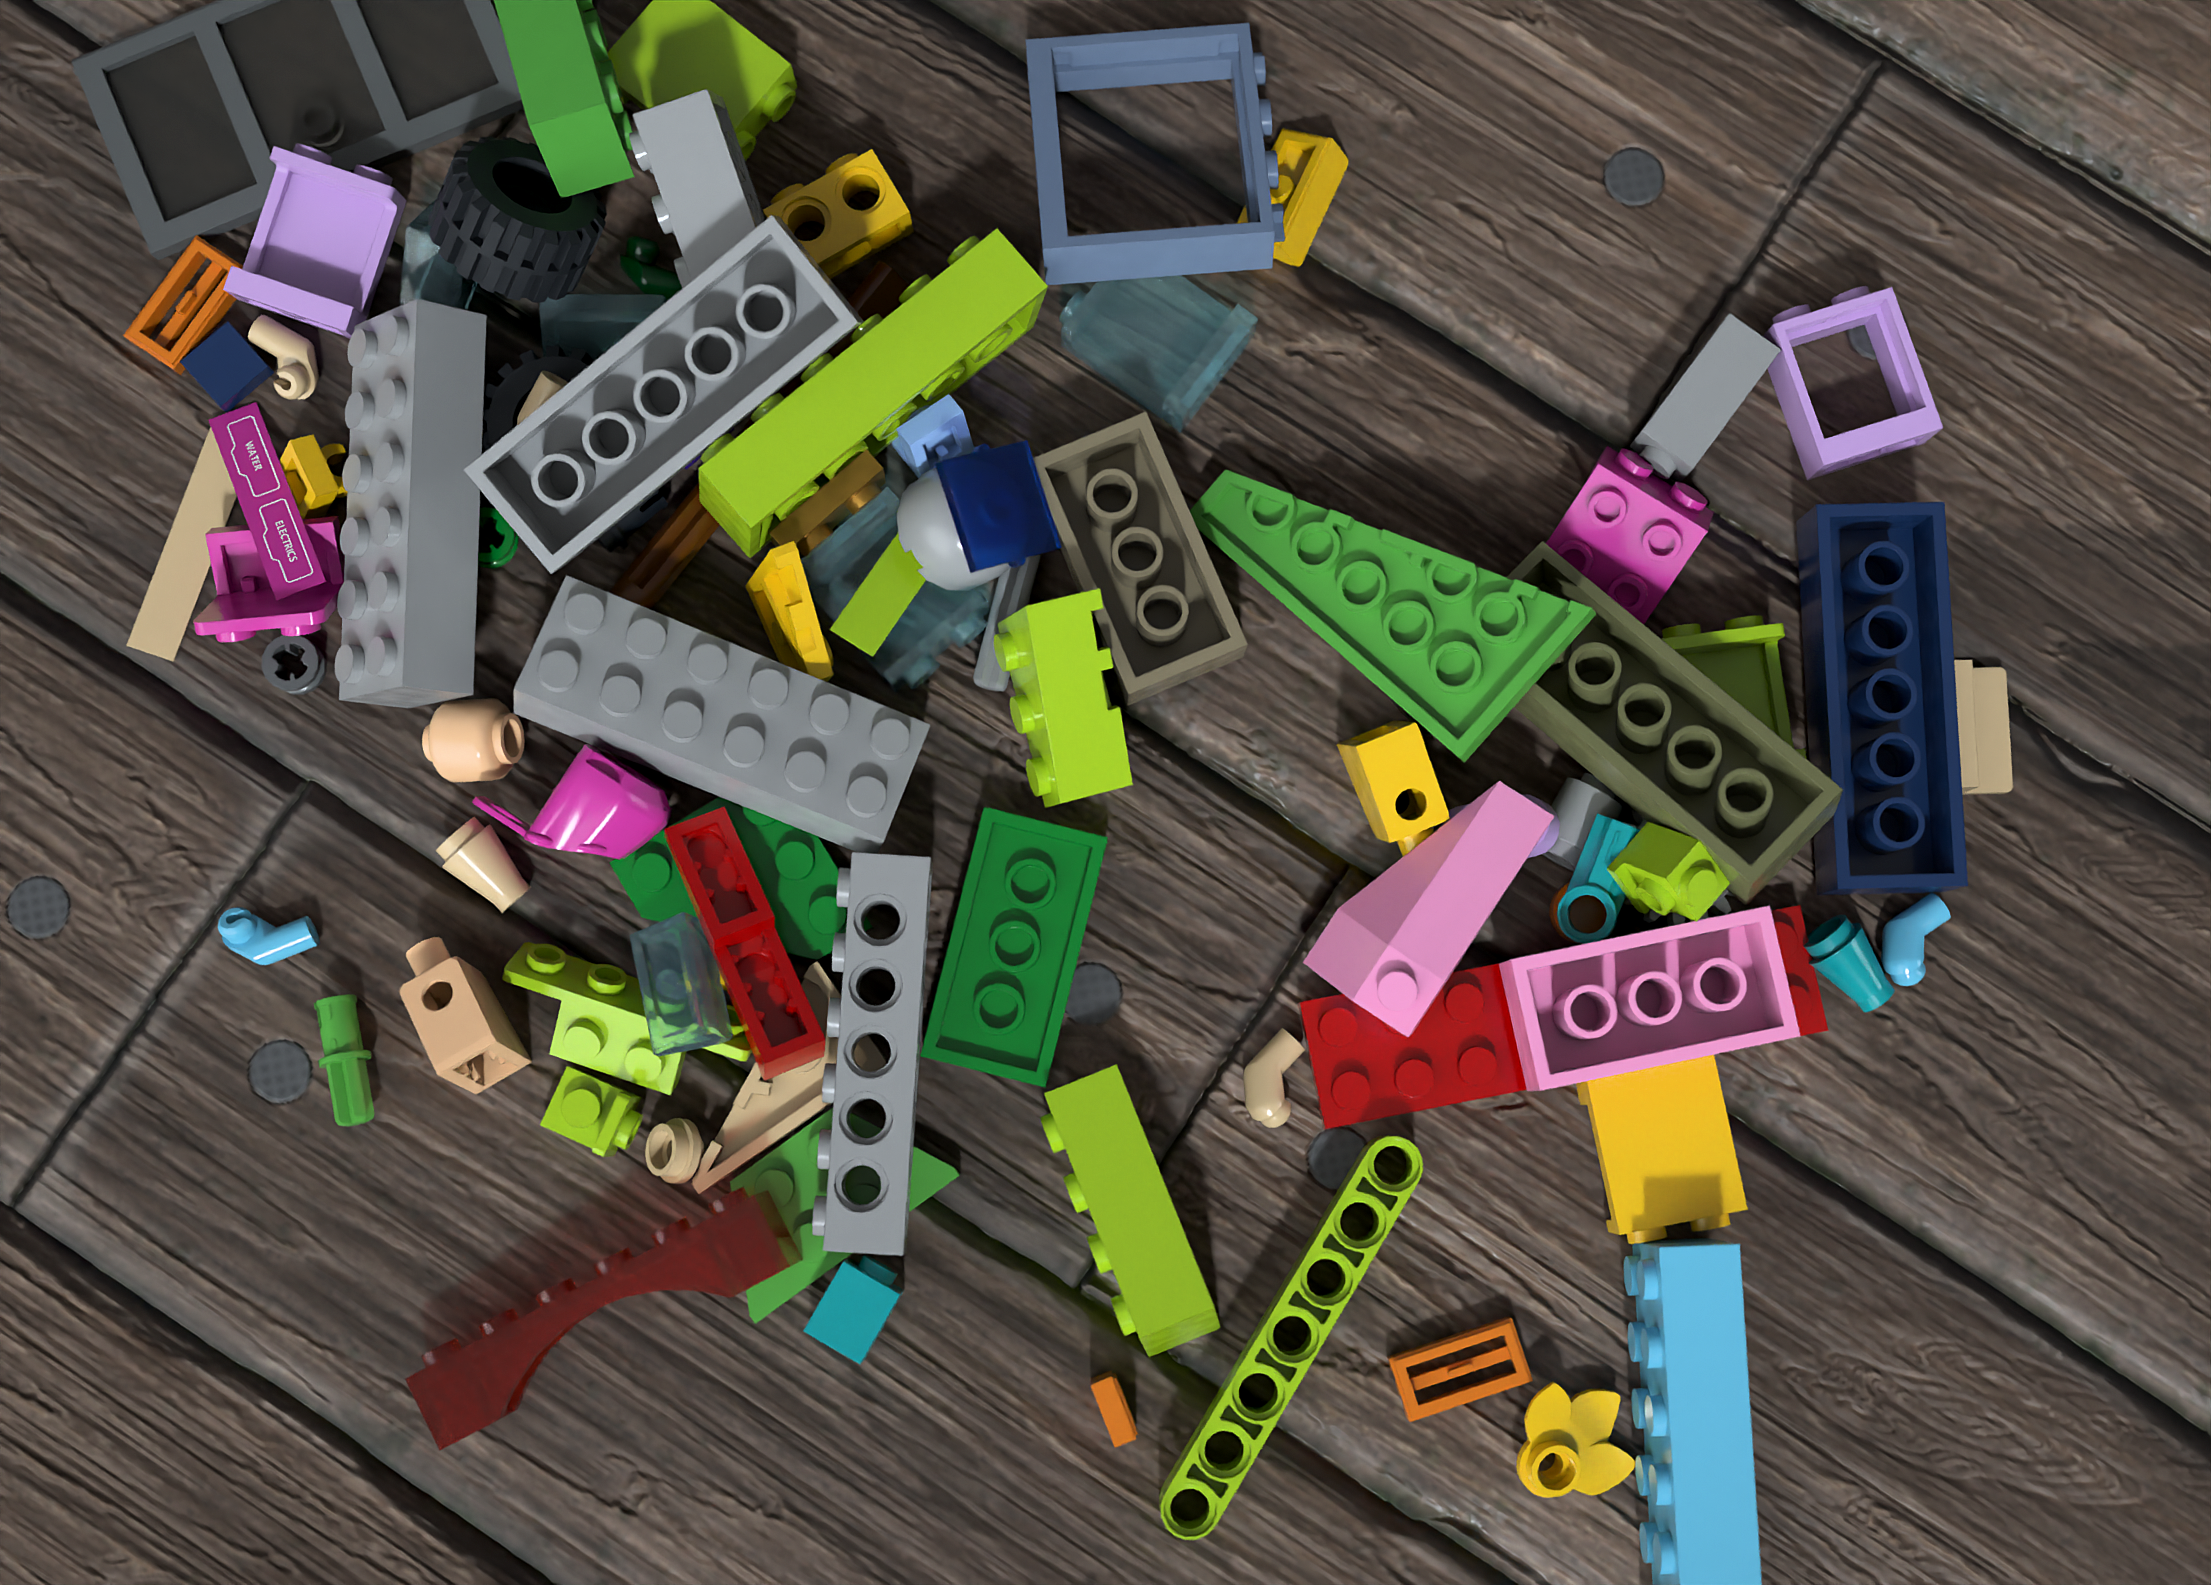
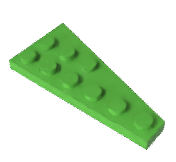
[1190,469,1596,762]

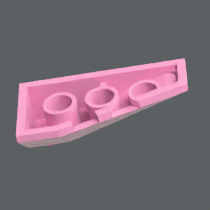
[1303,781,1555,1037]

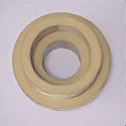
[645,1118,704,1184]

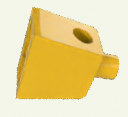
[1337,721,1450,857]

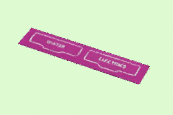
[208,402,326,601]

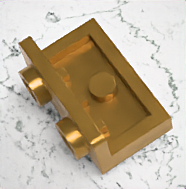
[769,449,886,559]

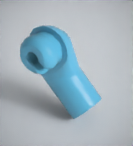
[1881,893,1951,986]
[218,907,320,965]

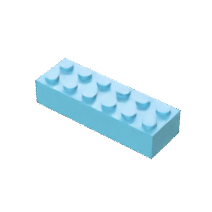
[1624,1238,1762,1585]

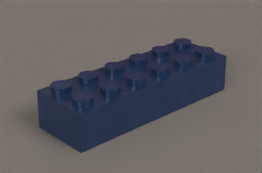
[1796,502,1968,895]

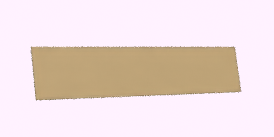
[126,427,237,662]

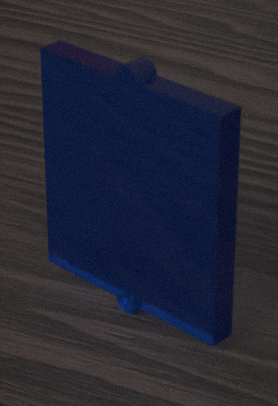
[935,440,1062,573]

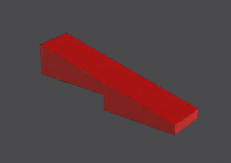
[664,806,826,1081]

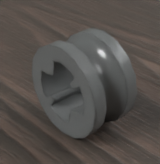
[261,635,327,695]

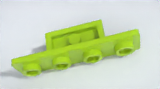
[502,942,752,1095]

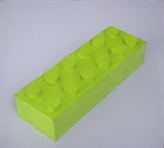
[698,228,1048,559]

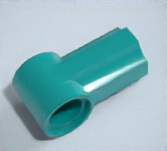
[1557,813,1640,944]

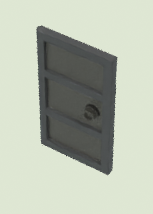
[72,0,524,260]

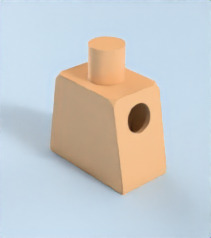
[399,937,532,1094]

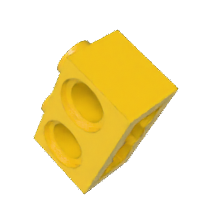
[763,149,914,279]

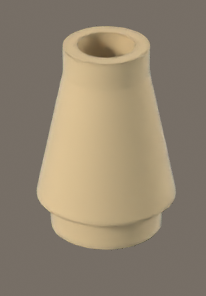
[436,817,531,913]

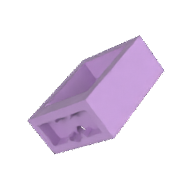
[1763,286,1943,480]

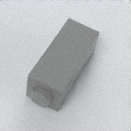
[1629,313,1781,482]

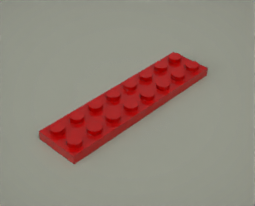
[1298,905,1828,1129]

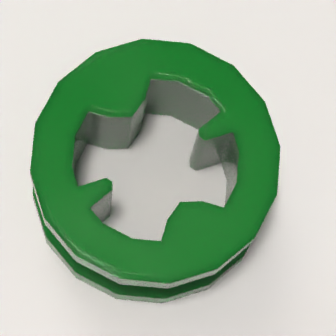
[478,507,519,569]

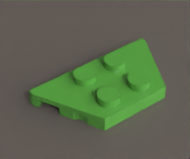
[730,1108,961,1324]

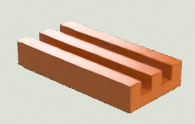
[123,235,243,375]
[1387,1316,1533,1422]

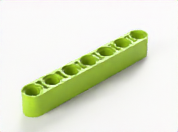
[1159,1136,1423,1540]

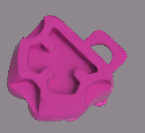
[472,744,672,859]

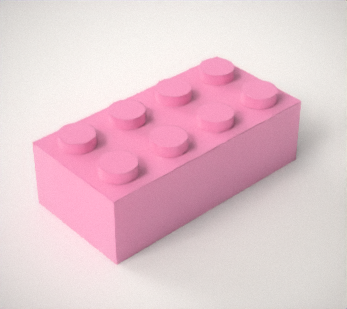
[1499,906,1800,1091]

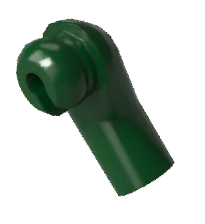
[620,235,683,302]

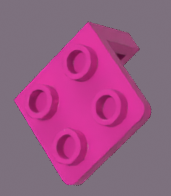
[1546,446,1714,625]
[193,516,345,642]

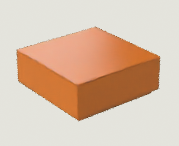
[1090,1370,1138,1448]

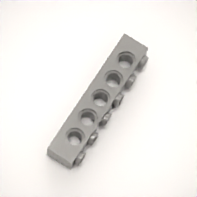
[812,852,933,1256]

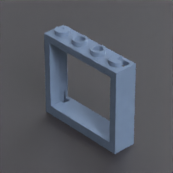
[1026,23,1285,285]

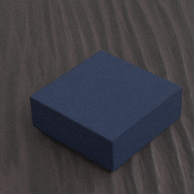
[180,322,275,413]

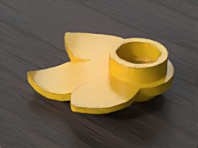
[1516,1382,1636,1498]

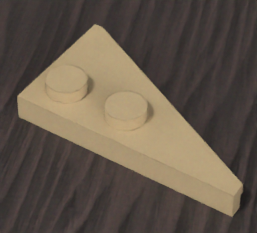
[691,961,888,1194]

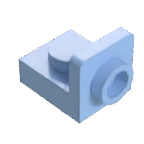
[891,394,975,478]

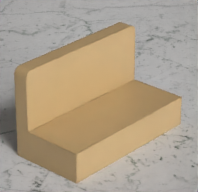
[1954,660,2013,794]

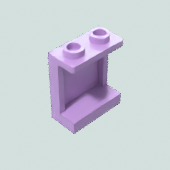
[223,144,407,338]

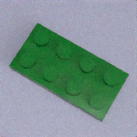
[920,807,1108,1088]

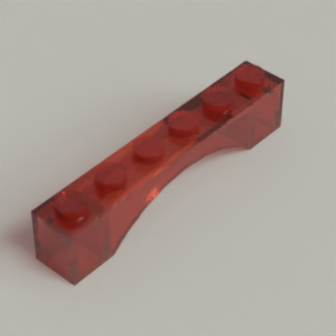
[405,1187,803,1451]

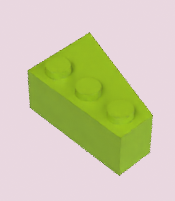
[994,588,1133,808]

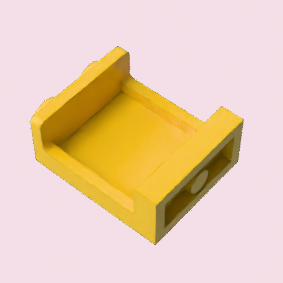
[1576,1054,1748,1244]

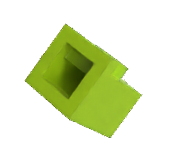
[1607,822,1730,922]

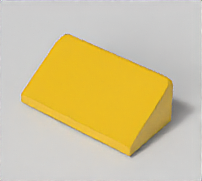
[1237,128,1349,267]

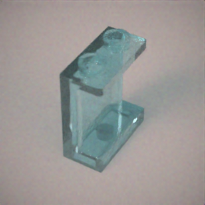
[1059,275,1258,433]
[801,486,990,693]

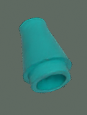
[1804,915,1895,1012]

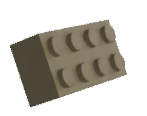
[1028,412,1248,706]

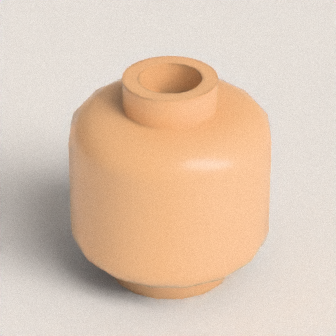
[422,698,525,782]

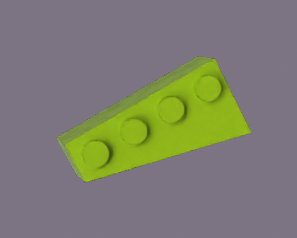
[1040,1064,1221,1357]

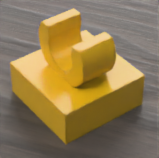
[279,434,347,519]

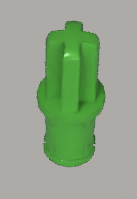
[314,994,375,1126]

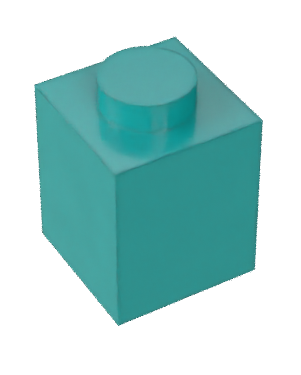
[803,1255,905,1364]

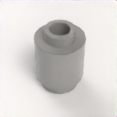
[1542,773,1623,871]

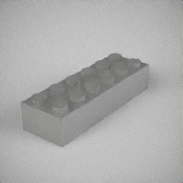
[464,215,863,574]
[335,299,487,708]
[514,575,930,854]

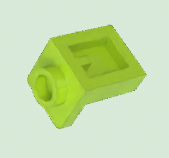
[540,1066,643,1157]

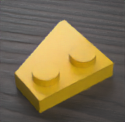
[745,541,834,682]

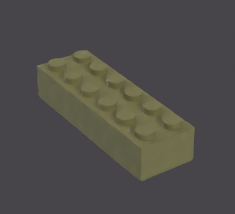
[1506,541,1843,906]

